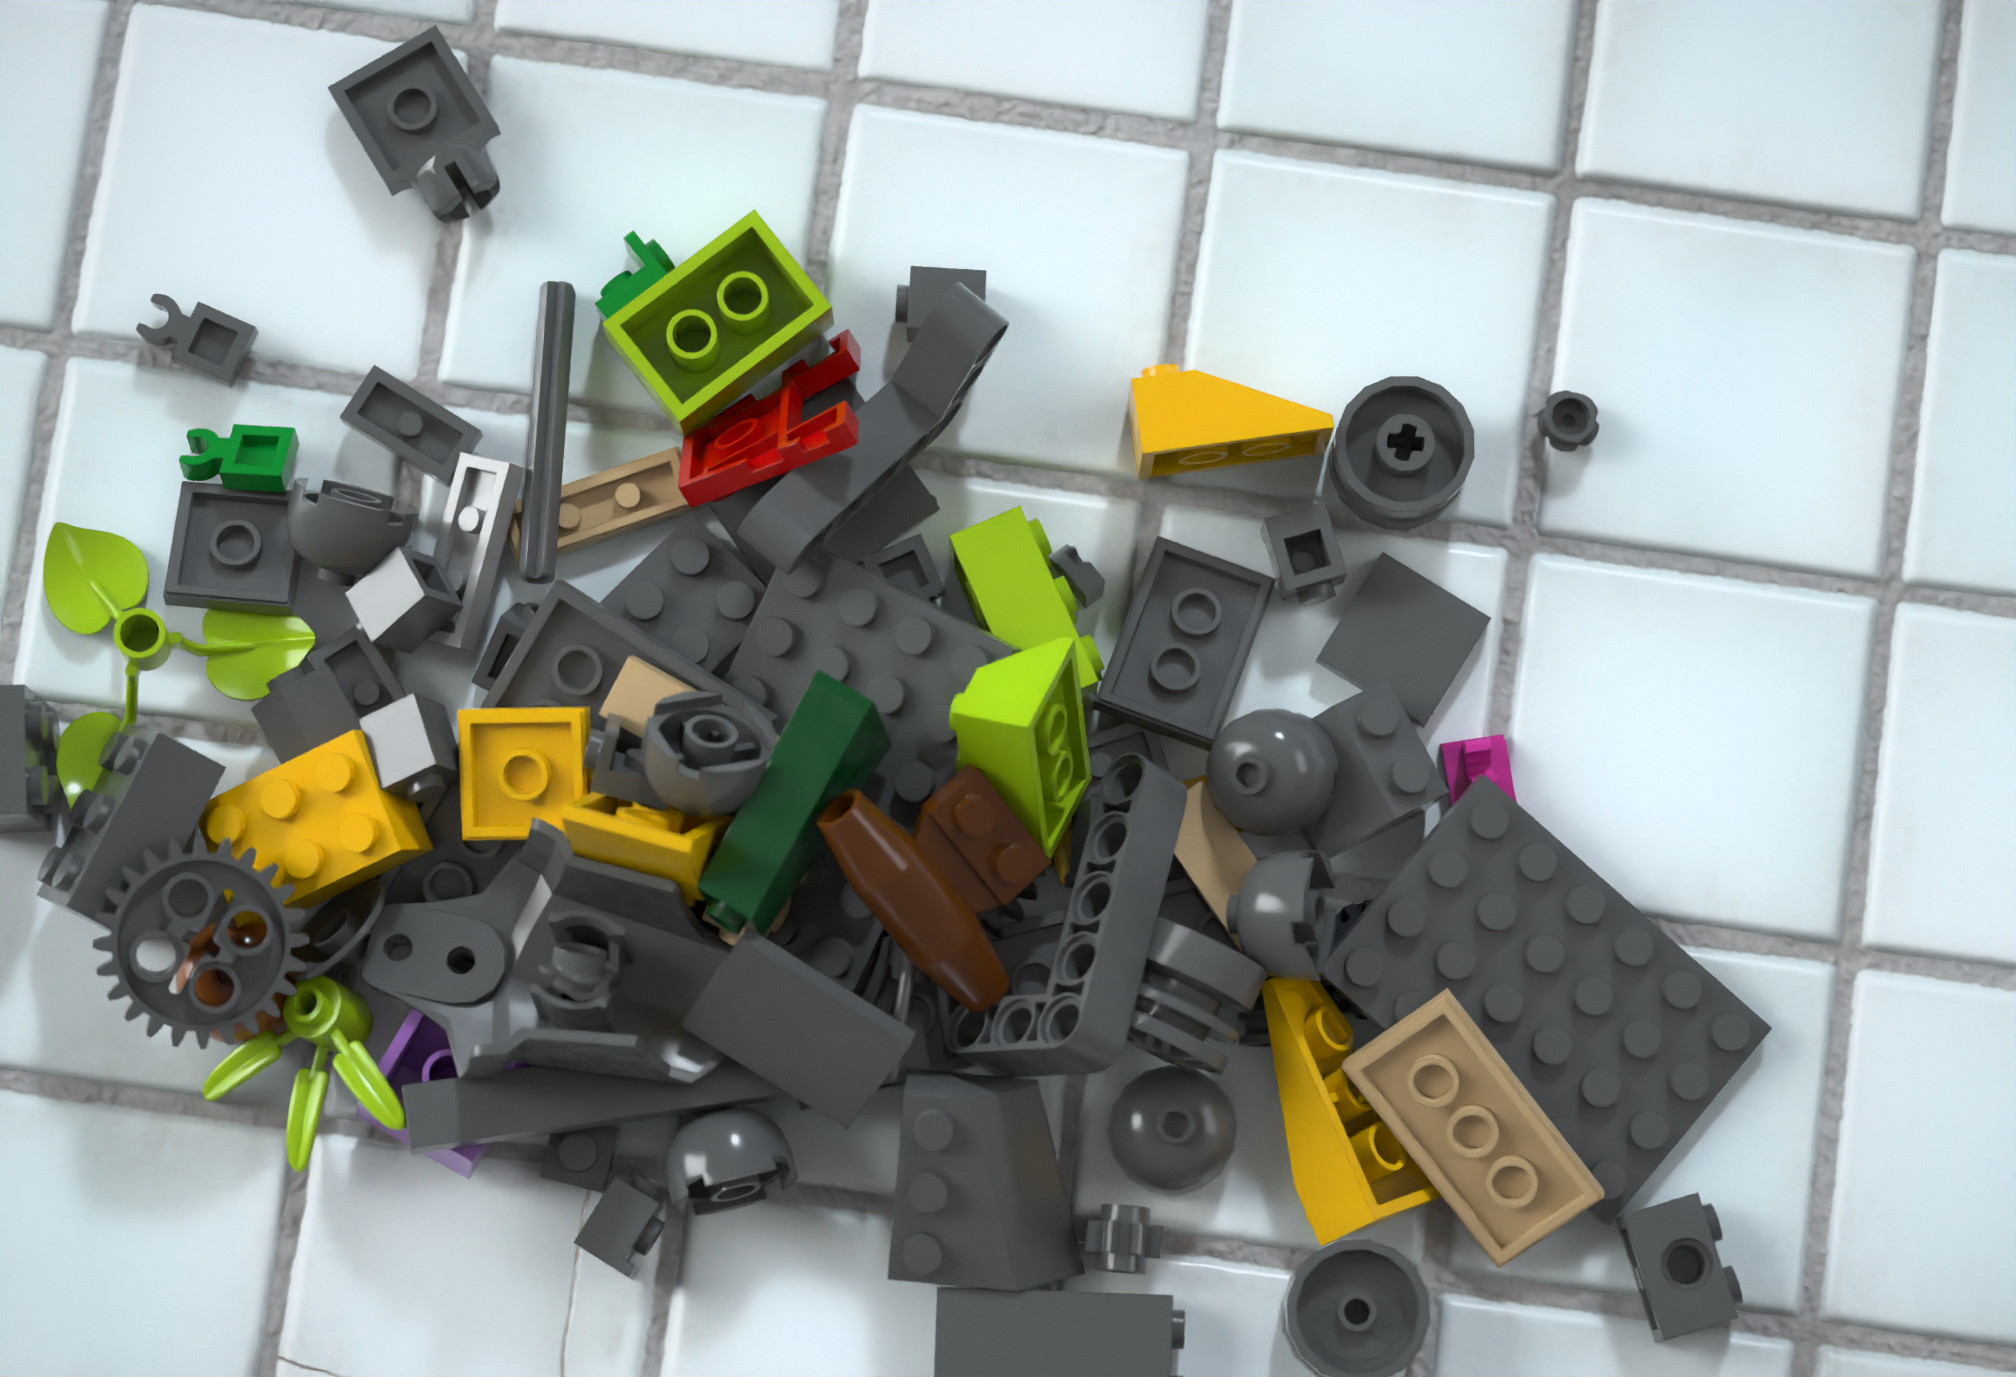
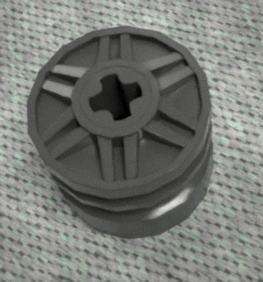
[1126,917,1269,1075]

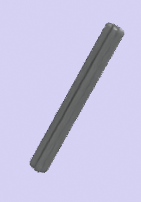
[518,281,576,584]

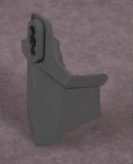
[362,818,731,1085]

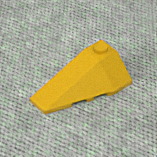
[1262,978,1442,1246]

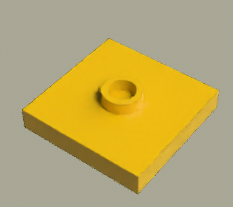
[457,707,592,840]

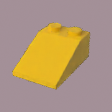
[1127,364,1334,480]
[561,792,735,907]

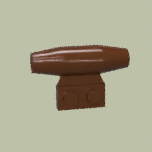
[817,763,1052,1012]

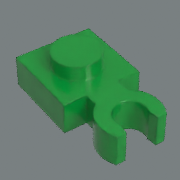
[179,424,300,492]

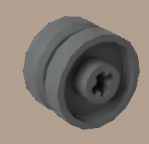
[1329,376,1475,529]
[1281,1239,1430,1377]

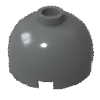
[286,477,419,587]
[641,691,777,817]
[1206,708,1338,836]
[1226,850,1336,981]
[1108,1065,1238,1196]
[664,1107,799,1215]

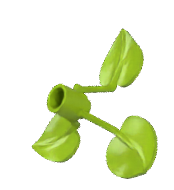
[43,522,316,811]

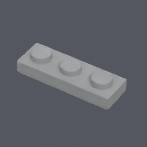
[426,452,525,653]

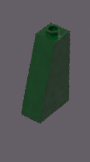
[697,669,892,937]

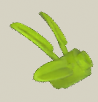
[203,975,407,1173]

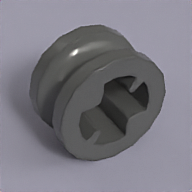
[1238,1010,1271,1047]

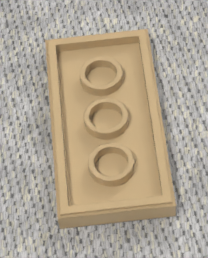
[1342,988,1604,1268]

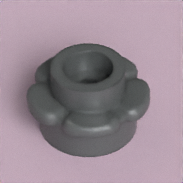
[1537,390,1599,452]

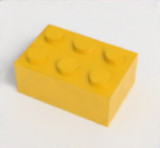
[197,730,434,928]

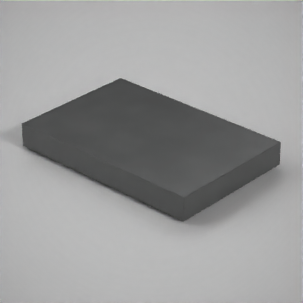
[1092,536,1277,752]
[681,927,916,1130]

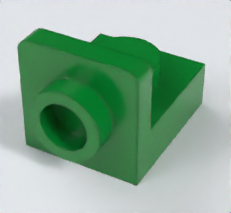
[595,230,675,322]

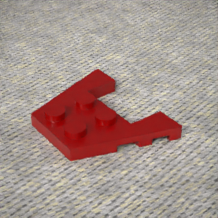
[678,329,861,508]

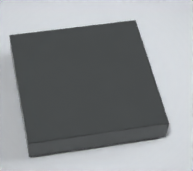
[163,481,302,616]
[1315,552,1491,728]

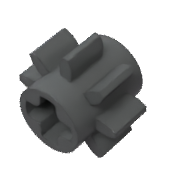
[1084,1204,1164,1274]

